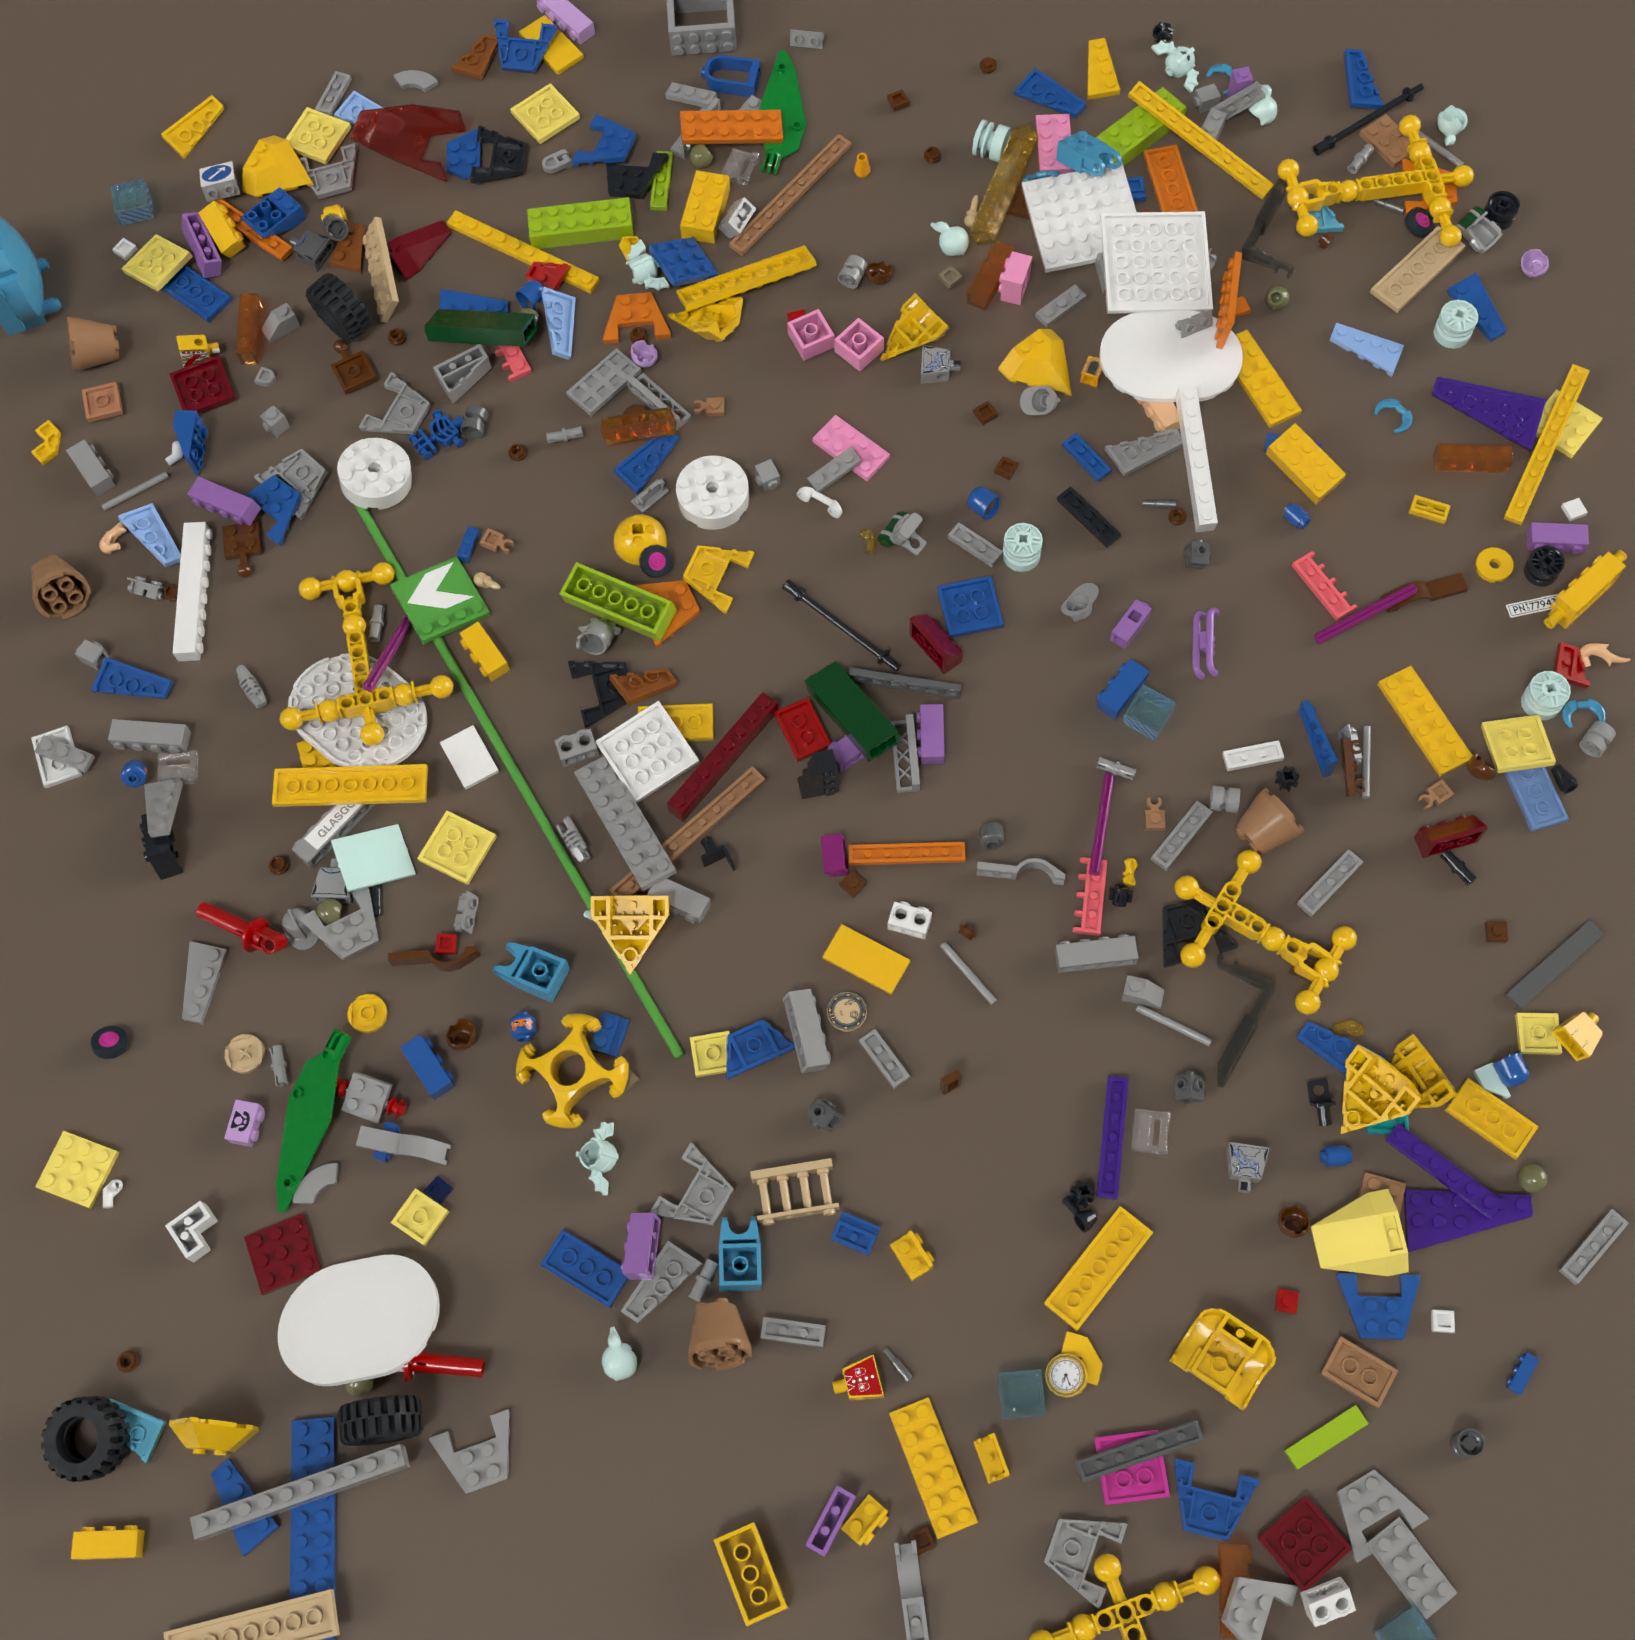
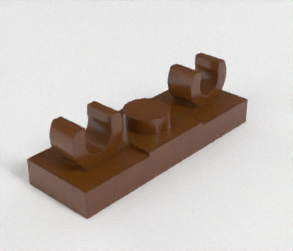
[1340,738,1365,796]

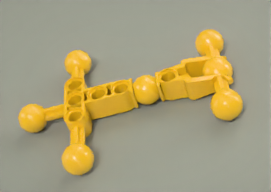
[1174,849,1357,1015]

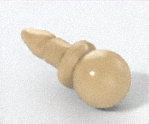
[964,195,979,228]
[473,572,501,589]

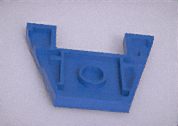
[494,19,558,73]
[572,114,637,167]
[244,475,302,546]
[1336,1273,1420,1340]
[1174,1459,1259,1542]

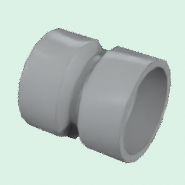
[838,255,868,289]
[1579,721,1616,758]
[1209,785,1240,813]

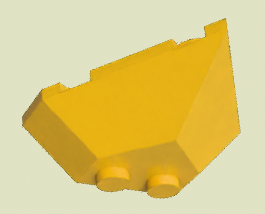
[242,135,314,198]
[880,293,950,361]
[667,297,743,342]
[998,329,1072,396]
[591,895,669,975]
[1391,1034,1457,1109]
[1341,1045,1422,1134]
[169,1417,259,1456]

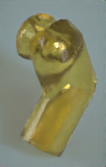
[860,528,877,555]
[1332,1019,1364,1036]

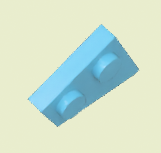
[1309,206,1344,233]

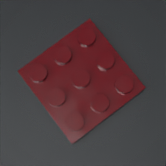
[169,355,236,414]
[244,1213,322,1296]
[1257,1495,1352,1592]

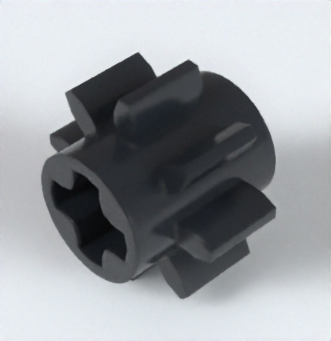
[1152,22,1173,43]
[1275,766,1300,792]
[1108,883,1133,907]
[1069,1181,1095,1208]

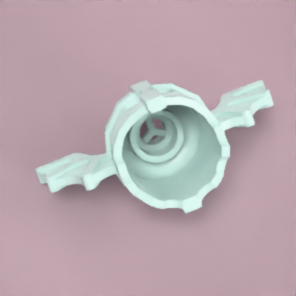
[1151,40,1199,93]
[626,239,669,291]
[576,1122,619,1196]

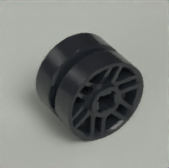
[1484,191,1520,230]
[1524,546,1565,587]

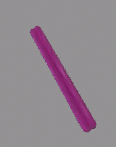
[1314,584,1417,644]
[363,615,412,692]
[1089,773,1115,876]

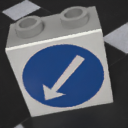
[199,161,240,202]

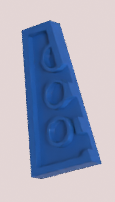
[1344,49,1384,109]
[1013,68,1087,118]
[1447,272,1506,342]
[439,289,510,312]
[613,426,679,495]
[91,657,174,699]
[1298,700,1338,777]
[1295,1021,1387,1076]
[211,1459,280,1557]

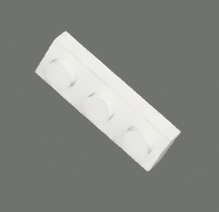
[1222,740,1284,772]

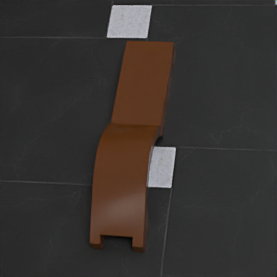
[1381,573,1468,613]
[388,946,480,972]

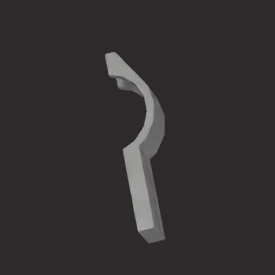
[976,858,1065,885]
[356,1126,451,1166]
[894,1540,929,1640]

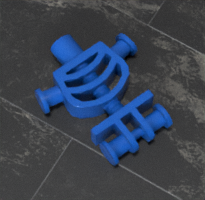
[408,410,465,461]

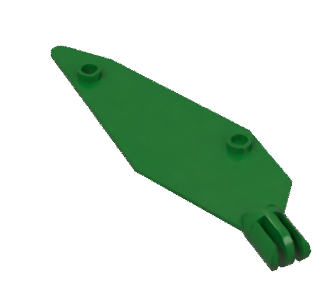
[759,50,806,176]
[276,1029,352,1213]

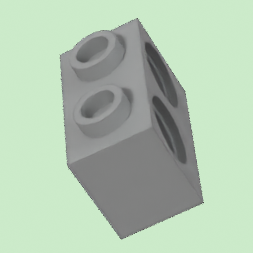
[718,197,756,239]
[554,729,599,767]

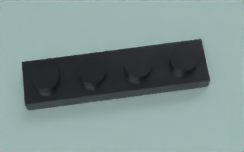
[1057,486,1121,548]

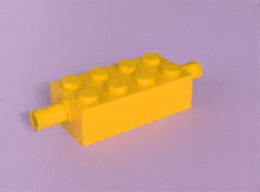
[1544,550,1627,629]

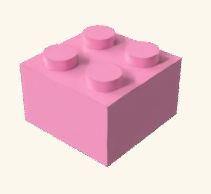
[998,251,1032,305]
[787,309,835,361]
[834,318,884,372]

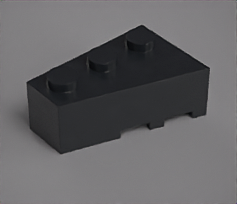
[797,749,839,799]
[140,813,183,880]

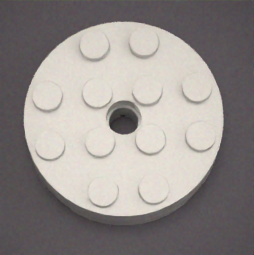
[337,438,412,510]
[676,456,750,530]

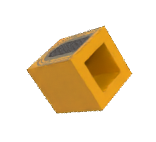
[1080,356,1103,388]

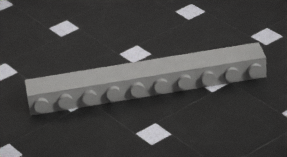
[190,1444,410,1541]

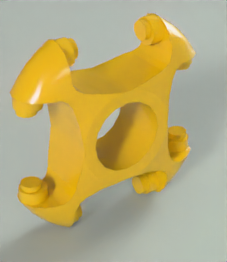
[516,1013,629,1129]

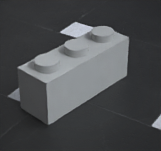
[66,439,116,496]
[647,878,711,924]

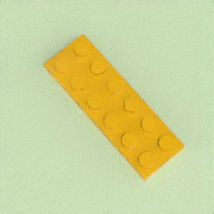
[1236,330,1302,428]
[1377,666,1473,777]
[1044,1206,1153,1331]
[889,1397,978,1540]

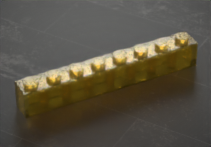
[969,124,1038,245]

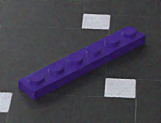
[1096,1076,1129,1200]
[1385,1123,1503,1219]

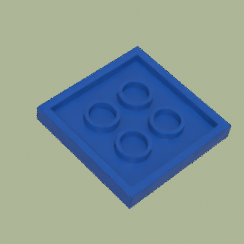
[648,237,719,287]
[937,576,1004,638]

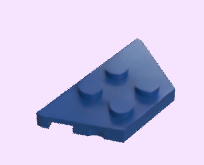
[446,128,481,185]
[726,1019,795,1080]

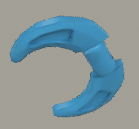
[1206,64,1232,95]
[1022,170,1060,182]
[1374,399,1413,433]
[1562,699,1606,728]

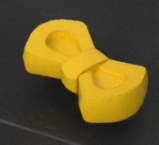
[1123,858,1138,887]

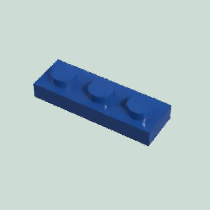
[1062,433,1112,483]

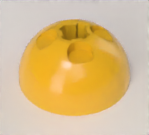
[613,514,667,565]

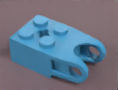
[1056,131,1122,177]
[492,942,570,1003]
[719,1216,762,1292]

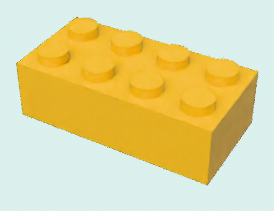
[680,170,731,244]
[1266,423,1346,505]
[714,1522,789,1627]

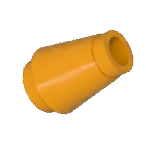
[854,153,871,178]

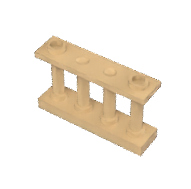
[750,1158,840,1226]

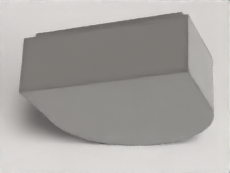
[254,367,276,387]

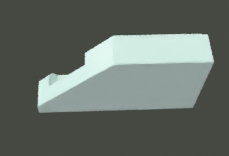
[1473,1062,1511,1099]

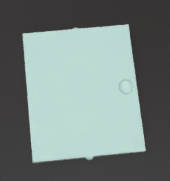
[331,824,416,892]

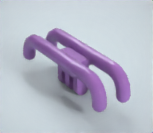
[1192,607,1220,680]

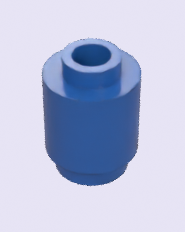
[1283,503,1311,530]
[1320,1145,1352,1167]

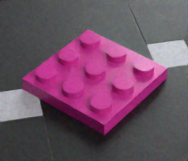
[1094,1430,1170,1505]

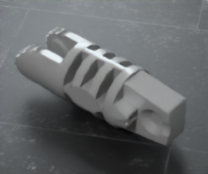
[236,665,267,709]
[556,816,591,863]

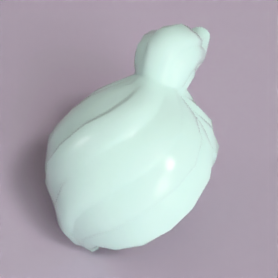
[1248,82,1278,126]
[1437,105,1468,146]
[931,221,969,256]
[602,1327,637,1381]

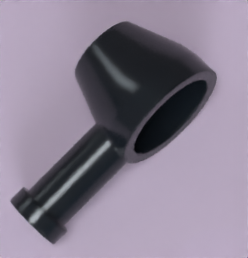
[1062,1196,1097,1233]

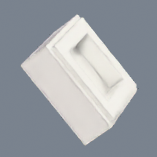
[112,238,138,261]
[1561,498,1588,522]
[1431,1310,1455,1333]

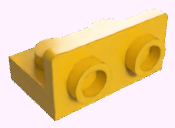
[890,1230,934,1281]
[841,1494,889,1547]

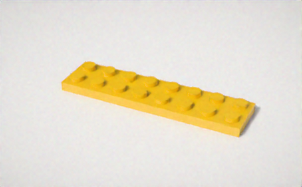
[676,245,817,312]
[272,764,428,807]

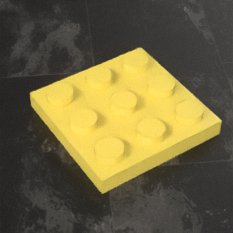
[510,83,580,144]
[286,107,351,165]
[121,234,193,292]
[1536,389,1603,459]
[1481,714,1556,773]
[417,811,497,885]
[35,1131,119,1209]

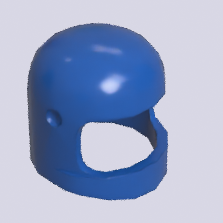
[515,280,544,310]
[967,486,1000,520]
[1493,1051,1530,1087]

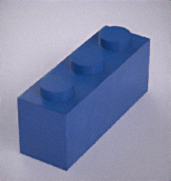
[1096,659,1149,720]
[400,1034,455,1100]

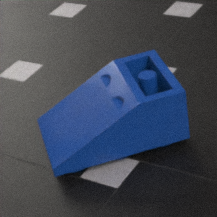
[241,187,306,239]
[173,410,209,476]

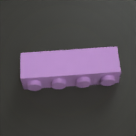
[537,0,595,45]

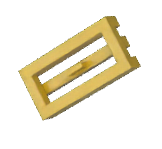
[1409,495,1451,524]

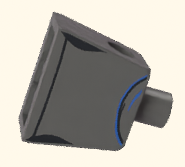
[290,231,335,272]

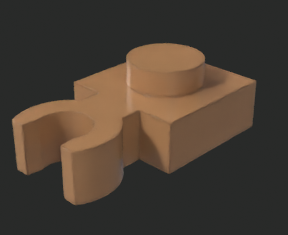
[694,397,725,417]
[479,528,515,555]
[1417,779,1454,811]
[1144,797,1166,831]

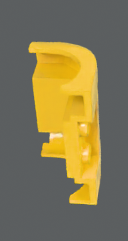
[1169,1308,1277,1411]

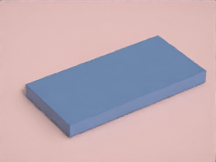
[1504,767,1569,832]

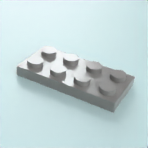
[566,348,642,416]
[1365,1517,1457,1620]

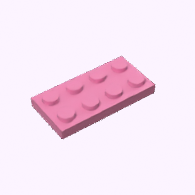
[1035,114,1074,174]
[812,415,890,481]

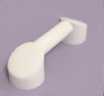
[796,487,842,518]

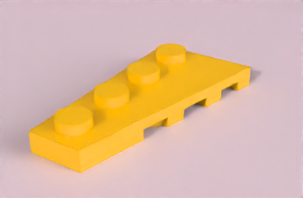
[1087,38,1120,100]
[161,95,224,159]

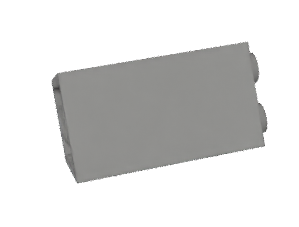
[667,0,737,56]

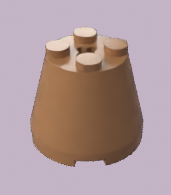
[67,317,119,371]
[31,555,91,619]
[1235,788,1305,855]
[688,1298,752,1371]

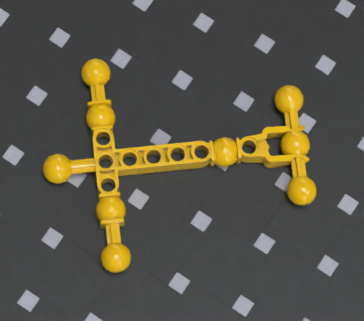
[1277,114,1474,248]
[279,562,453,746]
[1029,1553,1221,1640]

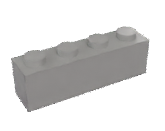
[108,719,191,754]
[1055,934,1139,973]
[783,989,831,1074]

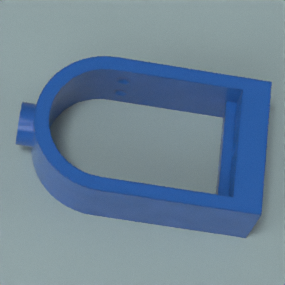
[701,55,761,97]

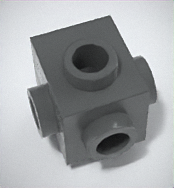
[1183,539,1212,569]
[1174,1071,1205,1104]
[806,1098,843,1132]

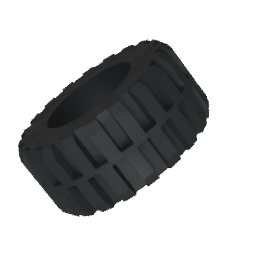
[306,273,372,342]
[338,1395,423,1446]
[41,1396,130,1482]

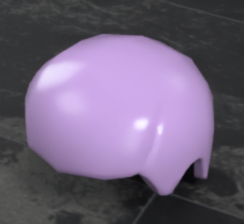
[1521,249,1549,278]
[631,340,658,367]

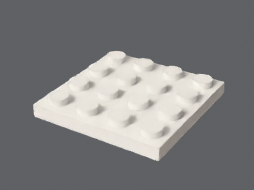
[595,701,700,803]

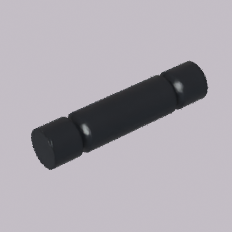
[373,884,382,916]

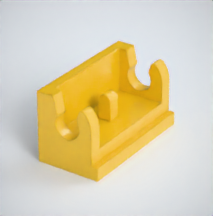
[973,1433,1010,1484]

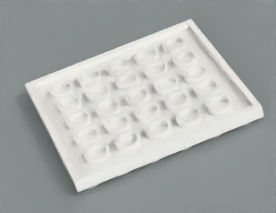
[1021,163,1136,273]
[1100,211,1213,314]

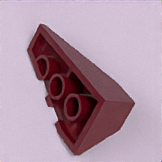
[387,220,452,281]

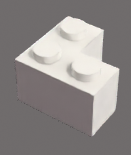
[165,1201,218,1263]

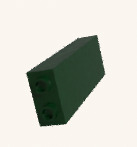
[424,309,538,347]
[804,661,900,762]

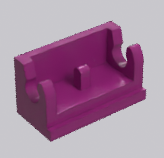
[821,833,849,877]

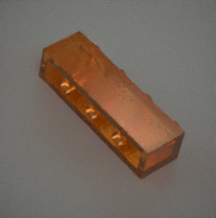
[965,240,1016,311]
[236,293,263,365]
[600,407,677,446]
[1433,443,1513,473]
[1218,1544,1252,1639]

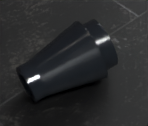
[1551,764,1578,794]

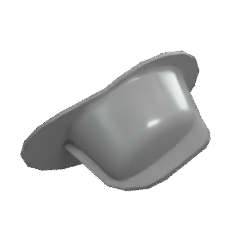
[1020,386,1061,415]
[1061,583,1099,623]
[282,908,319,950]

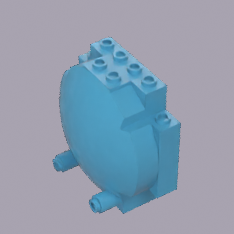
[0,217,62,336]

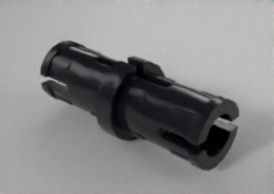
[1440,849,1477,886]

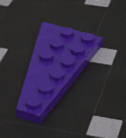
[1432,376,1546,452]
[1404,1190,1533,1253]

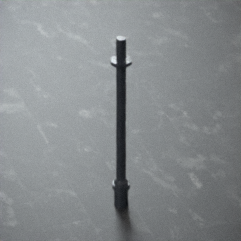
[1313,83,1424,155]
[782,579,901,672]

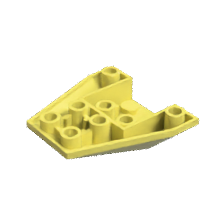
[1310,1189,1409,1276]

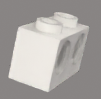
[888,901,932,940]
[1300,1577,1356,1627]

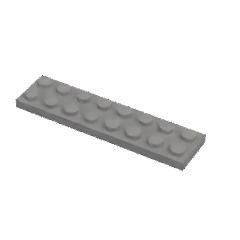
[574,756,677,891]

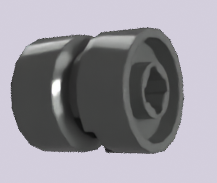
[322,213,349,241]
[460,405,489,439]
[1450,1428,1486,1460]

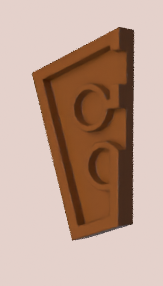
[451,34,498,80]
[329,221,365,274]
[609,669,677,705]

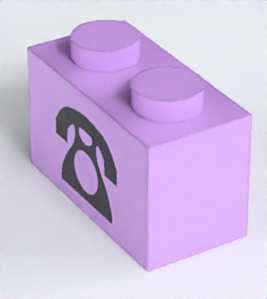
[224,1100,265,1147]

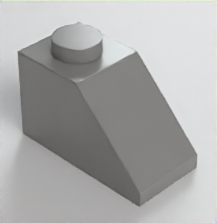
[261,303,300,343]
[1121,975,1164,1009]

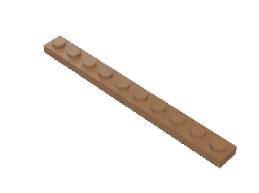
[729,134,852,256]
[609,766,766,896]

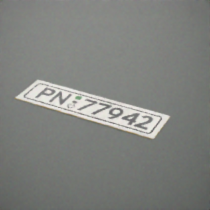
[1506,594,1557,618]

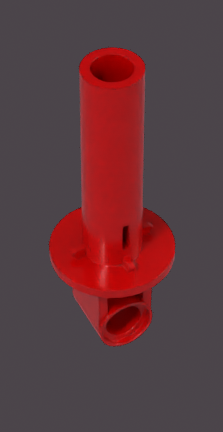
[196,902,288,955]
[398,1353,485,1382]

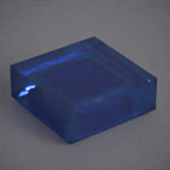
[424,1175,454,1205]

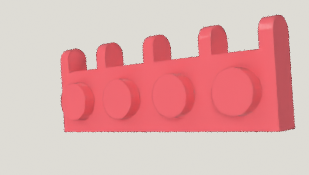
[495,345,532,382]
[1292,551,1358,622]
[1072,857,1107,936]

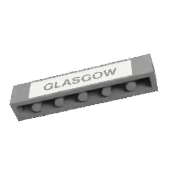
[292,804,376,869]

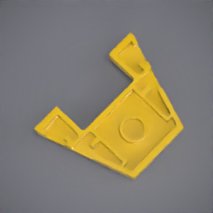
[683,545,755,614]

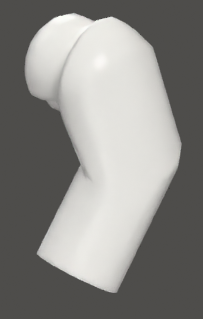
[165,441,184,466]
[103,1179,123,1209]

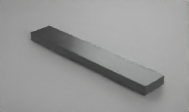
[849,667,961,699]
[1505,920,1604,1010]
[1075,1419,1205,1483]

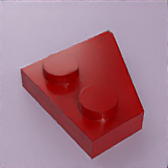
[525,261,571,291]
[1554,642,1591,689]

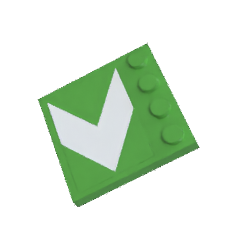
[390,556,490,644]

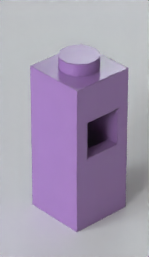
[1226,66,1253,99]
[1110,599,1152,650]

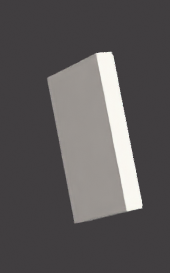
[440,725,499,790]
[31,726,82,788]

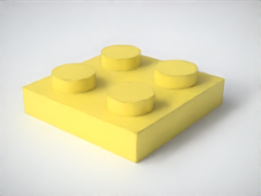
[1515,1013,1562,1055]
[690,1031,730,1078]
[391,1188,449,1246]

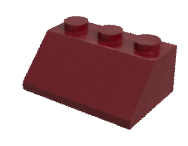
[909,614,963,674]
[1414,815,1488,858]

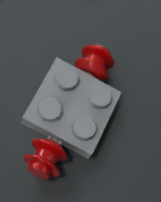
[335,1072,407,1124]

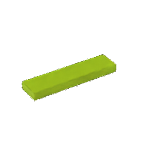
[650,151,673,211]
[1284,1405,1369,1470]

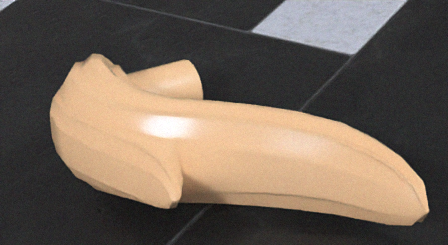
[99,521,127,554]
[1580,643,1631,667]

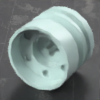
[972,119,1011,163]
[1433,300,1478,349]
[1003,523,1043,572]
[1521,671,1571,720]

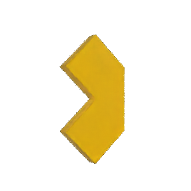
[31,420,61,466]
[1061,1331,1103,1386]

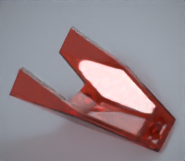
[350,104,466,183]

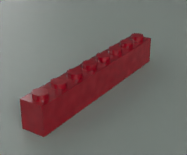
[666,692,778,822]

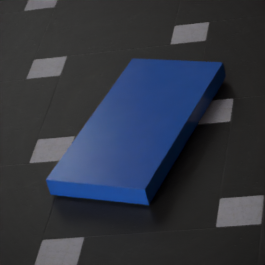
[161,265,233,323]
[540,1229,628,1308]

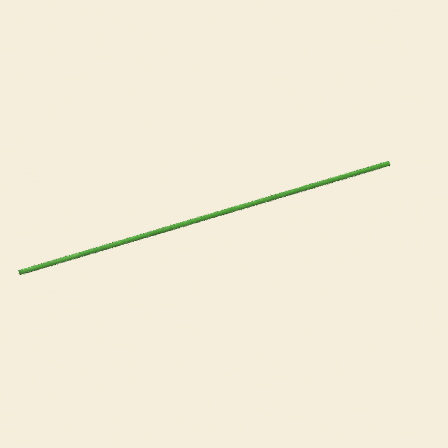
[354,505,684,1060]

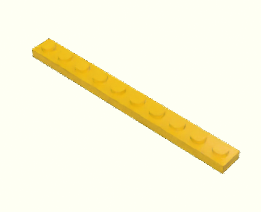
[1128,81,1274,199]
[446,210,600,294]
[1503,364,1590,526]

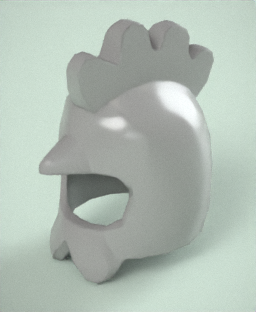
[576,618,621,655]

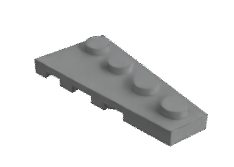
[1105,428,1183,477]
[144,778,183,838]
[182,941,228,1025]
[621,1241,703,1324]

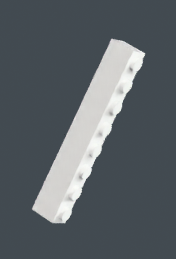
[1175,386,1218,532]
[173,522,213,661]

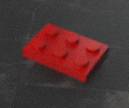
[774,698,831,762]

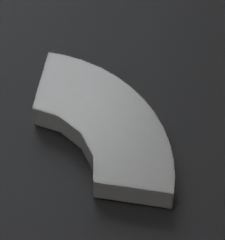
[393,70,439,93]
[293,1163,339,1204]

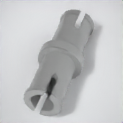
[1347,144,1374,174]
[546,426,583,444]
[368,605,385,642]
[1096,757,1136,781]
[269,1045,288,1087]
[688,1259,719,1302]

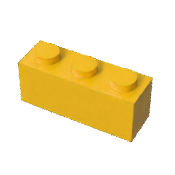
[198,201,246,258]
[459,622,510,682]
[71,1525,145,1560]

